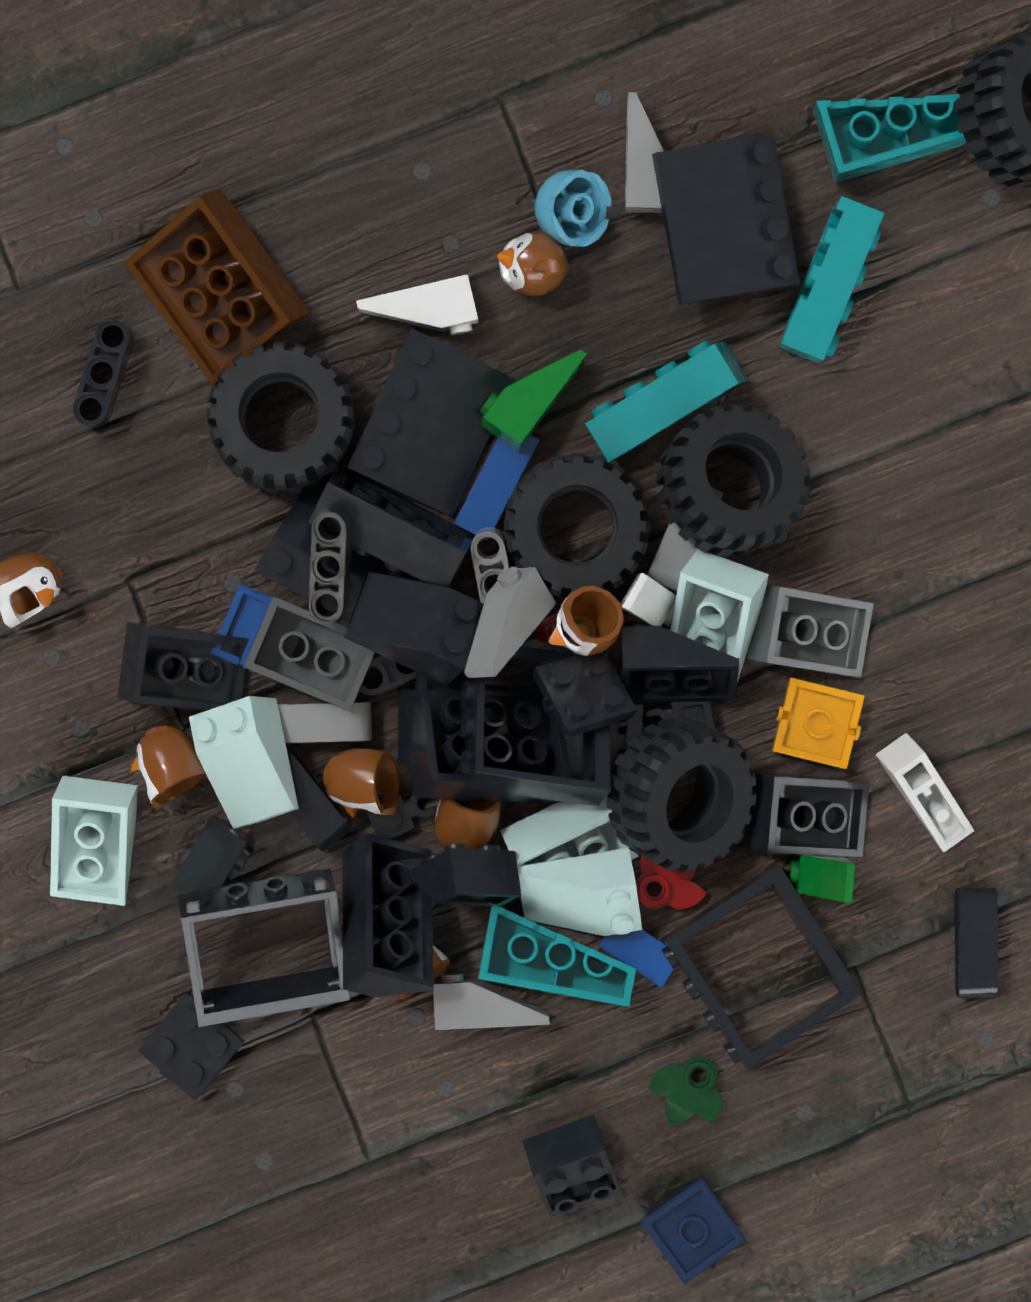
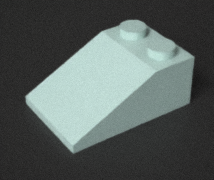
[670,549,769,682]
[189,696,299,829]
[50,776,138,906]
[518,848,642,936]

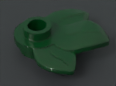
[648,1056,722,1125]

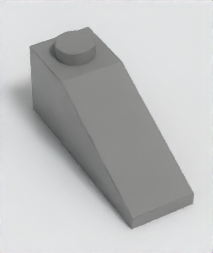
[625,92,664,213]
[464,567,556,678]
[433,972,550,1030]

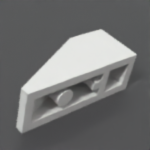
[356,274,479,336]
[621,573,676,627]
[876,733,974,852]

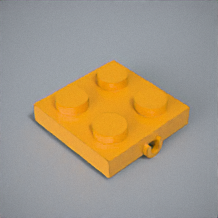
[772,677,865,769]

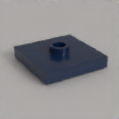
[640,1176,746,1284]

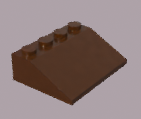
[124,189,310,385]

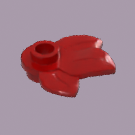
[636,856,706,910]

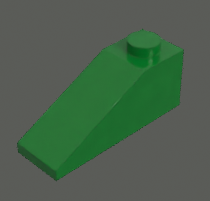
[480,350,587,452]
[788,854,855,903]

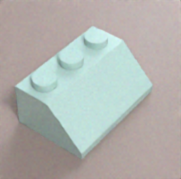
[500,796,639,867]

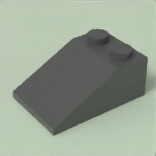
[745,585,874,678]
[244,596,375,712]

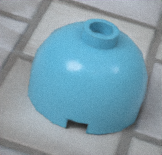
[535,169,611,247]

